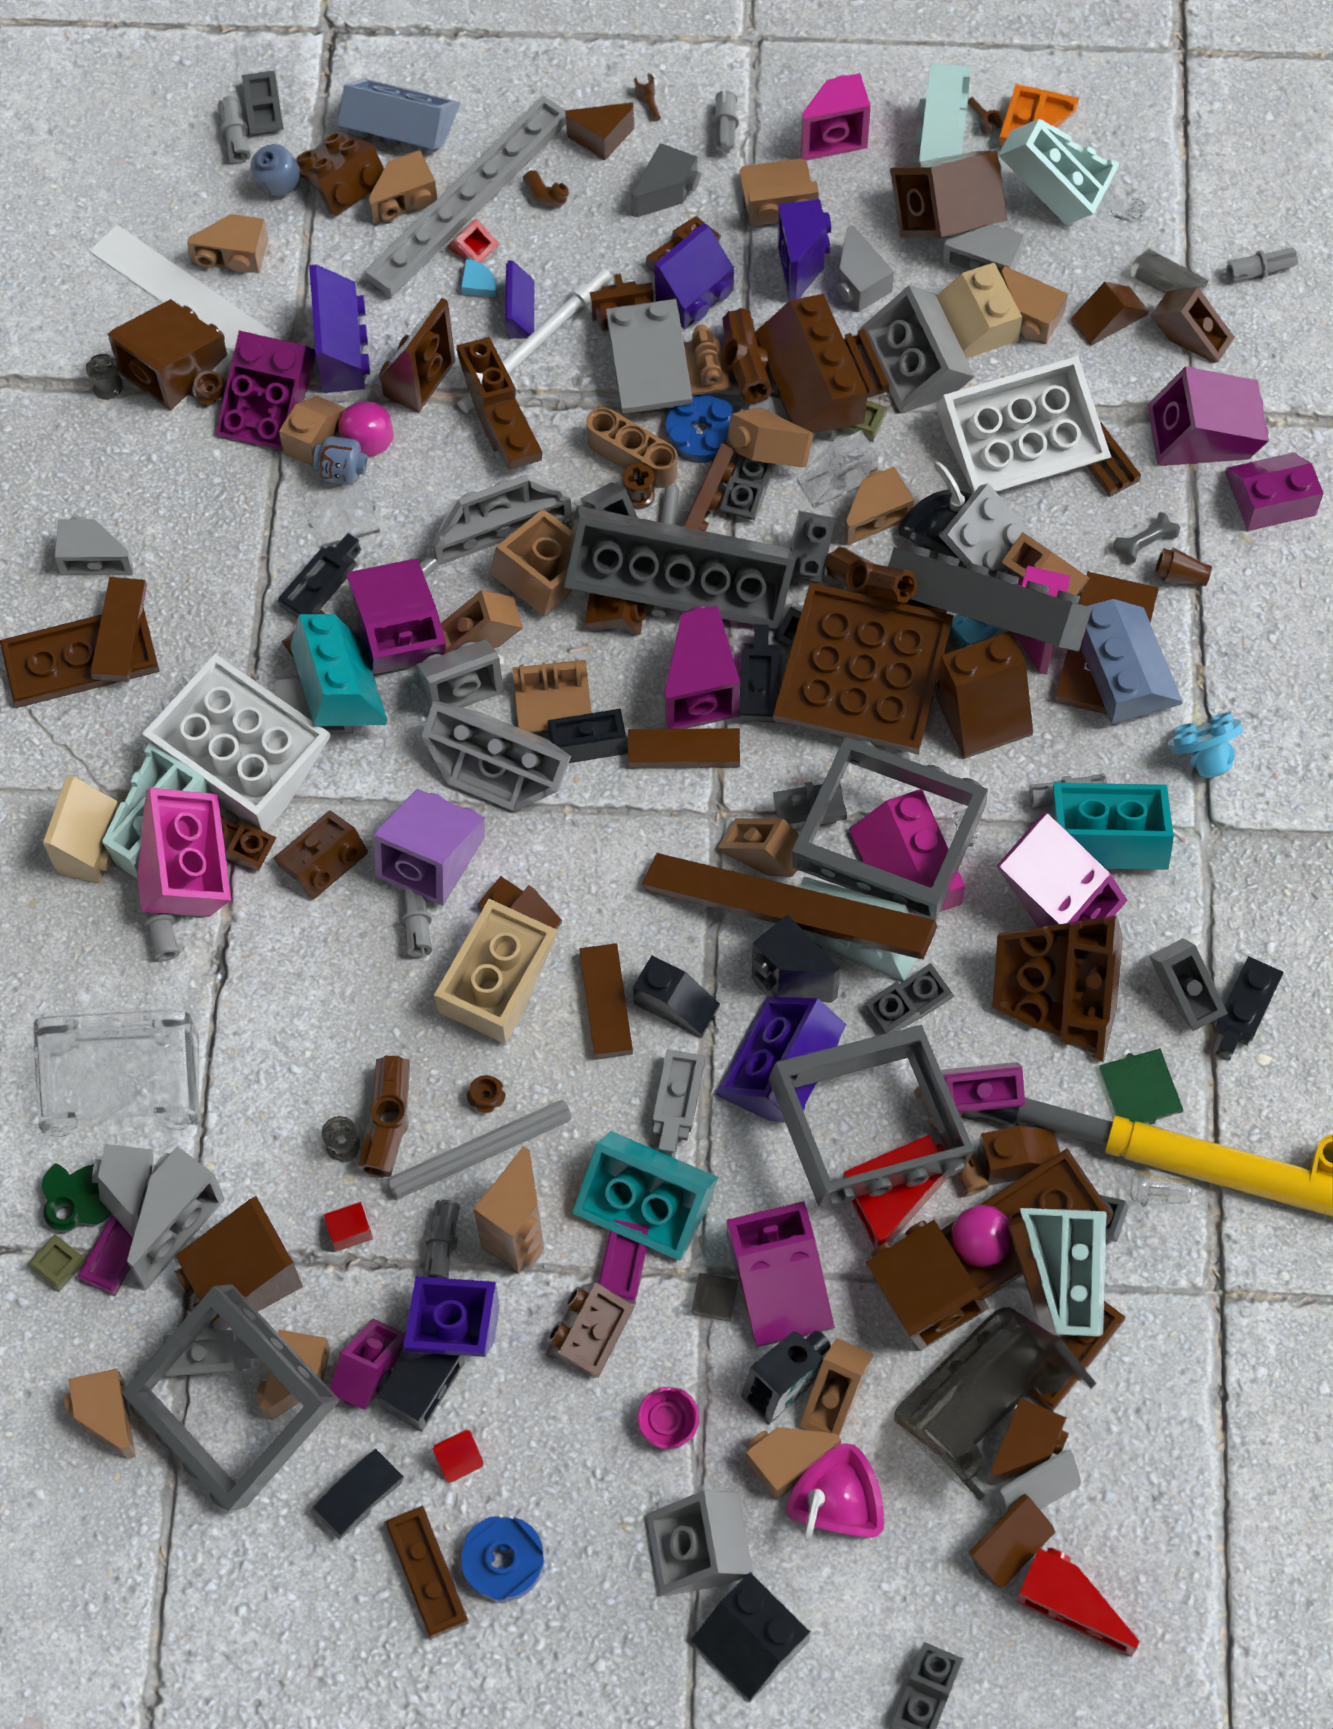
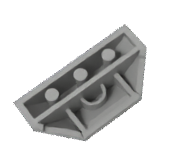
[433,474,572,566]
[421,701,571,811]

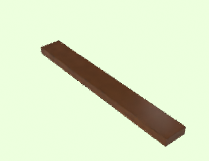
[642,853,938,960]

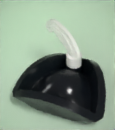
[898,461,972,564]

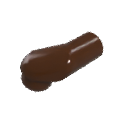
[523,170,569,207]

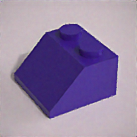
[777,199,832,301]
[654,222,734,329]
[403,1276,500,1357]

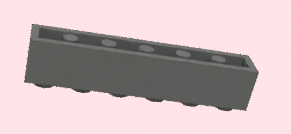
[888,544,1092,651]

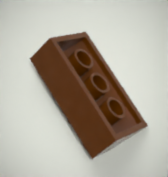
[755,294,868,433]

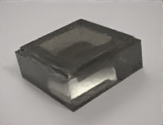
[691,1272,739,1322]

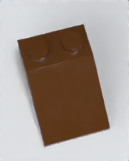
[379,298,456,413]

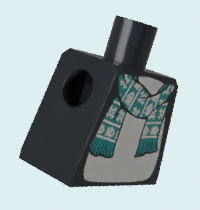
[740,1330,831,1425]

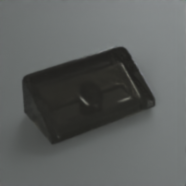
[1131,249,1209,294]

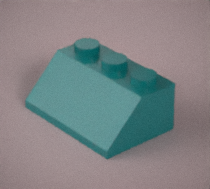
[290,614,388,726]
[1052,782,1174,870]
[572,1131,719,1261]

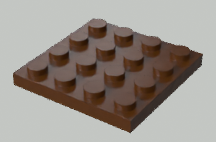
[773,582,954,755]

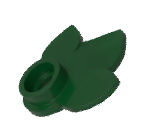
[42,1163,112,1232]

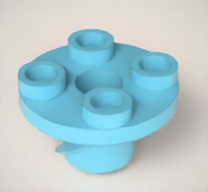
[1168,712,1243,778]

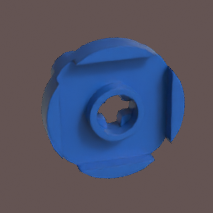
[666,395,733,463]
[461,1516,545,1604]

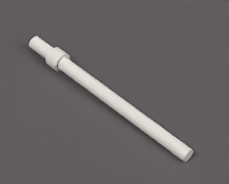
[458,268,612,413]

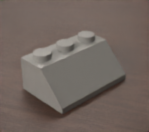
[860,285,975,413]

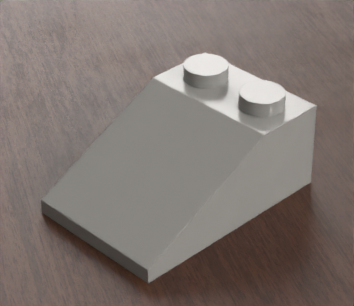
[606,299,693,414]
[127,1146,225,1290]

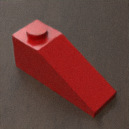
[1016,1548,1140,1657]

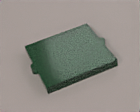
[1099,1048,1184,1125]

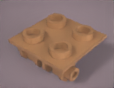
[684,325,731,396]
[512,659,592,733]

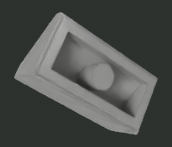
[996,1449,1081,1513]

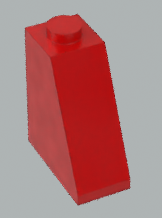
[843,1134,946,1249]

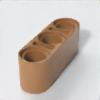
[586,407,677,488]

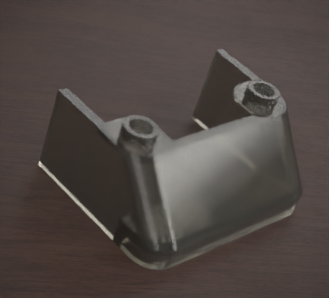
[894,1307,1097,1501]

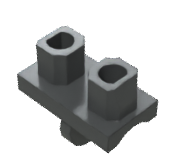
[790,510,836,583]
[773,782,847,830]

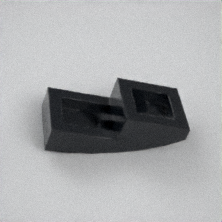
[311,1448,404,1540]

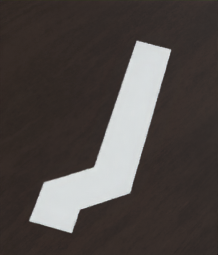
[89,224,276,352]

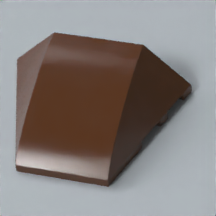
[992,915,1123,1062]

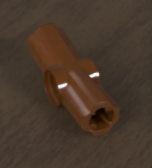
[721,308,772,405]
[824,546,919,603]
[357,1055,410,1178]

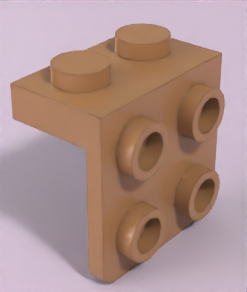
[740,158,819,227]

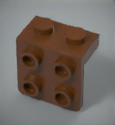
[296,132,384,216]

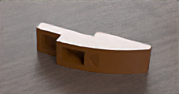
[456,337,543,470]

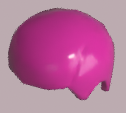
[338,402,394,457]
[951,1204,1012,1268]
[637,1387,700,1449]

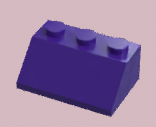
[309,264,371,393]
[715,996,847,1122]

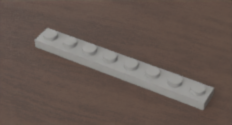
[364,95,566,297]

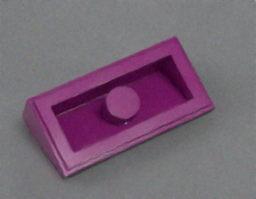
[941,1062,1026,1113]

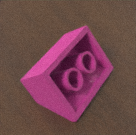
[849,789,965,917]

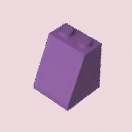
[374,789,485,906]

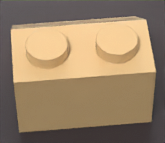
[936,262,1022,358]
[43,775,119,883]

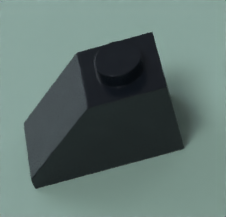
[633,955,720,1038]
[376,1354,465,1432]

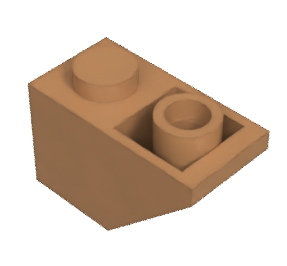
[369,150,438,224]
[187,214,269,273]
[1002,532,1090,595]
[256,1330,331,1420]

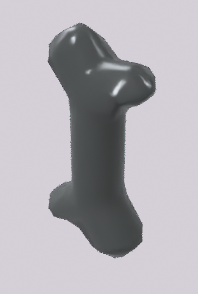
[1113,512,1180,563]

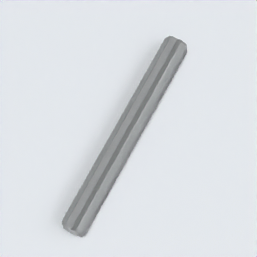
[388,1100,572,1199]

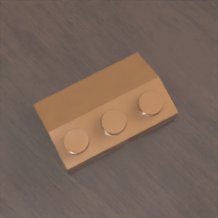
[473,1146,544,1274]

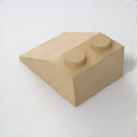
[434,899,558,1044]

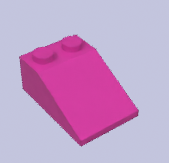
[137,788,231,917]

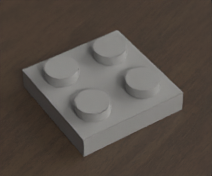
[940,483,1033,578]

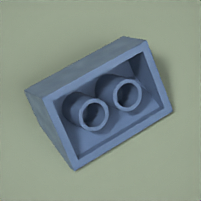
[337,78,460,153]
[1080,599,1183,724]

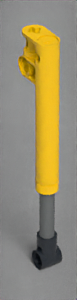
[962,1097,1333,1217]

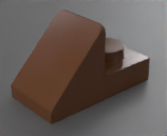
[478,876,562,930]

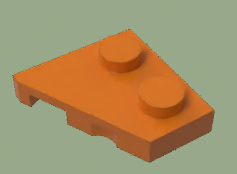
[999,84,1079,146]

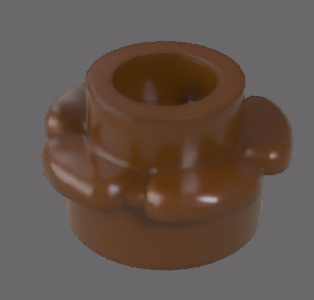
[192,371,226,405]
[467,1075,506,1113]

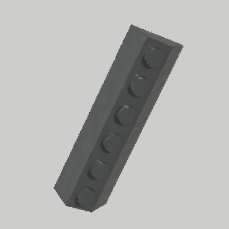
[564,506,796,629]

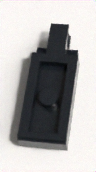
[278,533,362,618]
[739,624,779,723]
[1215,956,1284,1061]

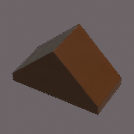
[565,102,634,160]
[1071,281,1149,346]

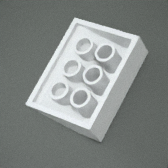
[936,356,1111,493]
[142,654,331,831]

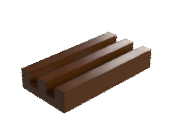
[844,329,889,398]
[1087,422,1141,497]

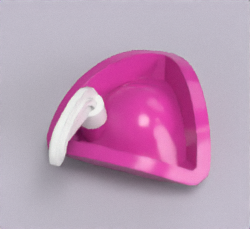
[786,1443,884,1542]

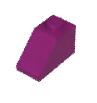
[329,1318,406,1410]

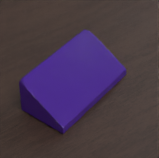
[505,260,535,339]

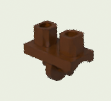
[590,273,654,332]

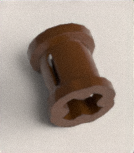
[622,463,655,509]

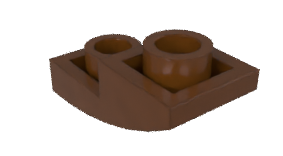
[220,815,277,871]

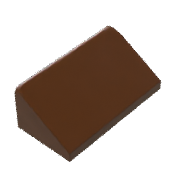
[969,1494,1055,1589]

